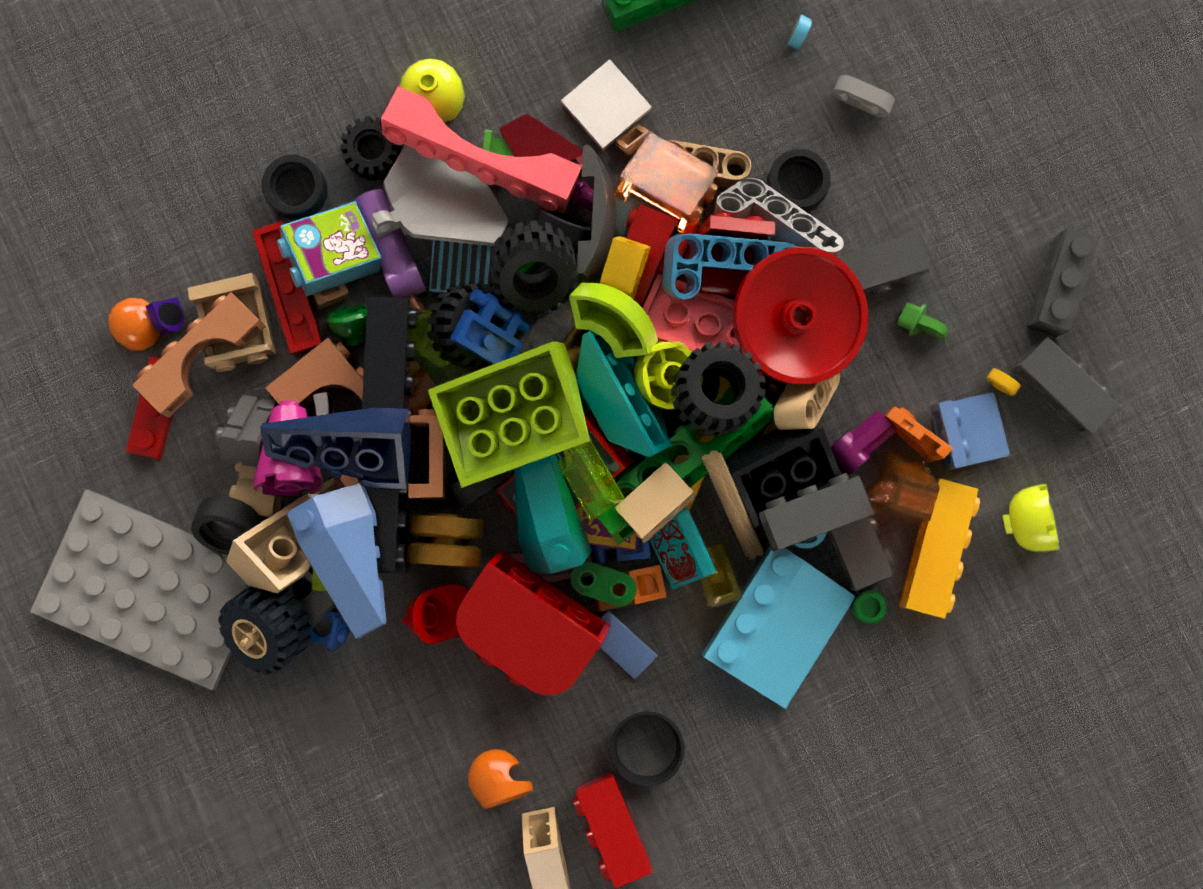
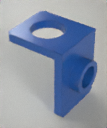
[310,611,350,650]

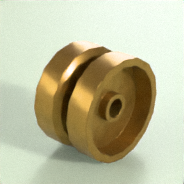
[406,513,484,567]

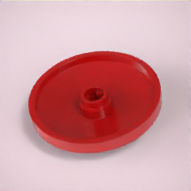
[733,247,868,384]

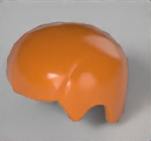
[108,298,161,351]

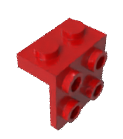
[698,213,775,296]

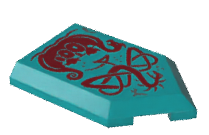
[650,508,716,590]

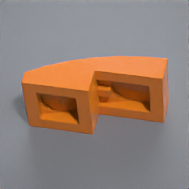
[591,565,667,612]

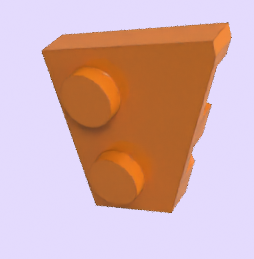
[884,406,953,463]

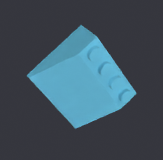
[701,546,856,709]

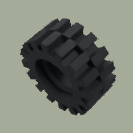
[340,116,402,181]

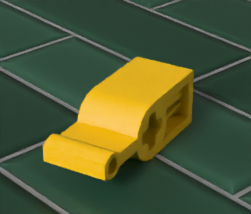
[599,236,651,300]

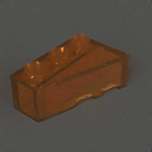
[868,450,940,523]

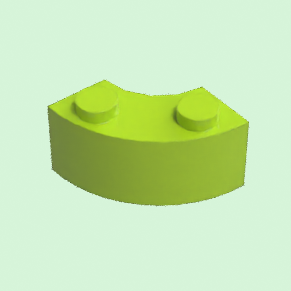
[569,283,658,358]

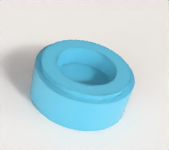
[787,14,812,50]

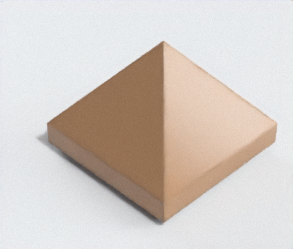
[614,124,654,157]

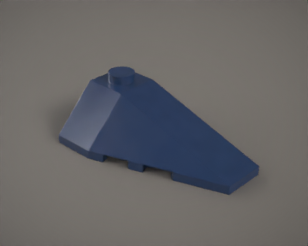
[260,408,411,489]

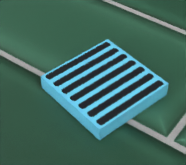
[429,240,495,293]

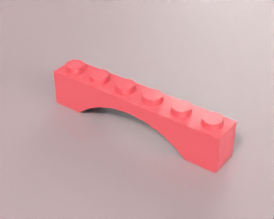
[381,86,582,214]

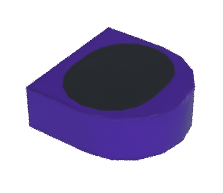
[145,297,185,334]

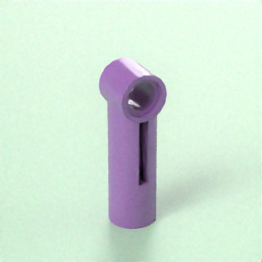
[354,189,427,298]

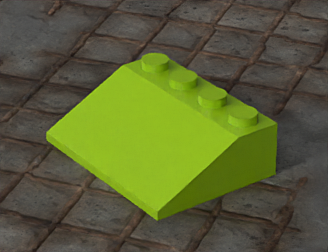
[428,341,590,488]

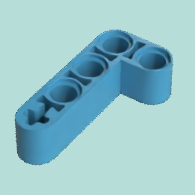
[662,234,796,299]

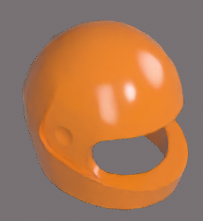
[468,749,534,809]

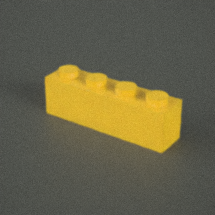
[899,478,980,619]

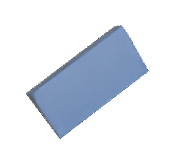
[600,610,658,679]

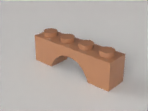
[132,292,266,418]

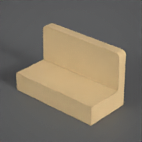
[616,463,695,543]

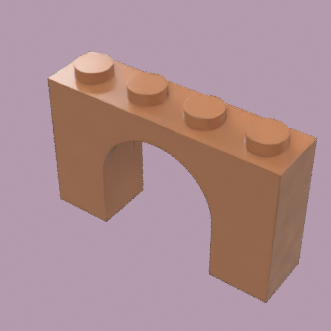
[266,338,415,487]

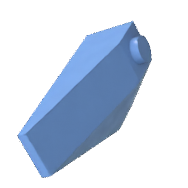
[287,483,387,639]

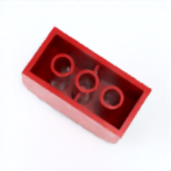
[456,550,611,695]

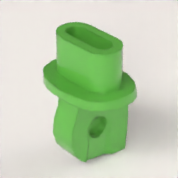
[897,302,949,341]

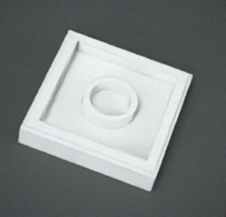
[561,59,652,151]

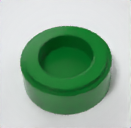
[852,590,887,624]

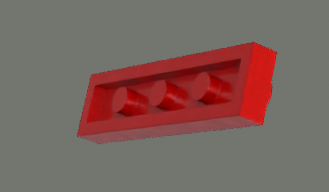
[252,221,323,356]

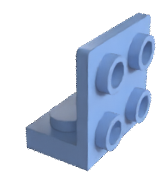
[929,393,1010,471]

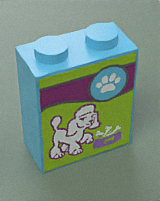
[277,201,382,297]

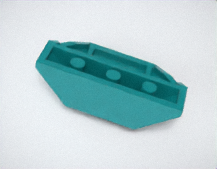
[576,331,672,457]

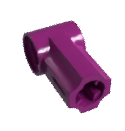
[830,410,896,475]

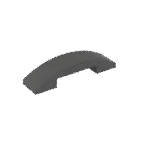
[577,145,616,283]

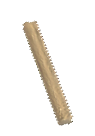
[702,450,764,560]

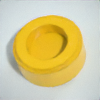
[986,368,1021,396]

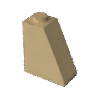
[522,807,571,889]

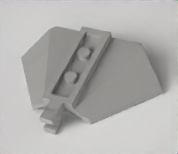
[372,145,509,246]

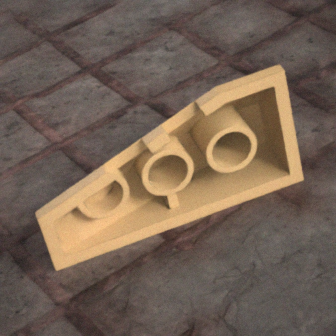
[226,477,345,593]

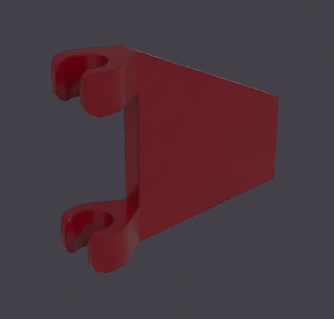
[499,113,583,173]

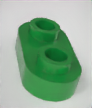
[571,562,637,606]

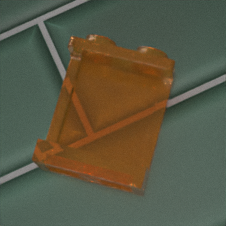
[614,132,720,233]

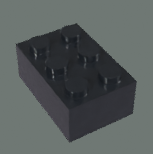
[724,423,841,527]

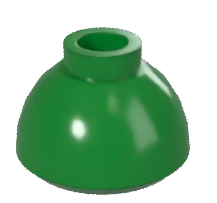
[326,305,367,346]

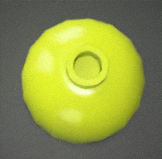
[400,59,465,123]
[634,342,703,409]
[1003,484,1060,552]

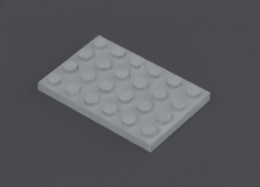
[30,489,249,690]

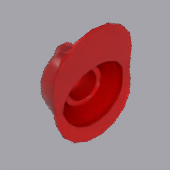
[401,584,469,644]

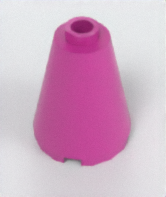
[253,401,323,497]

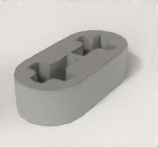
[832,75,895,117]

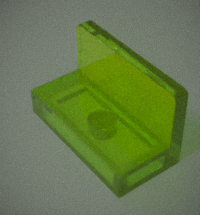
[558,440,625,520]

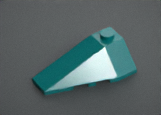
[514,454,592,574]

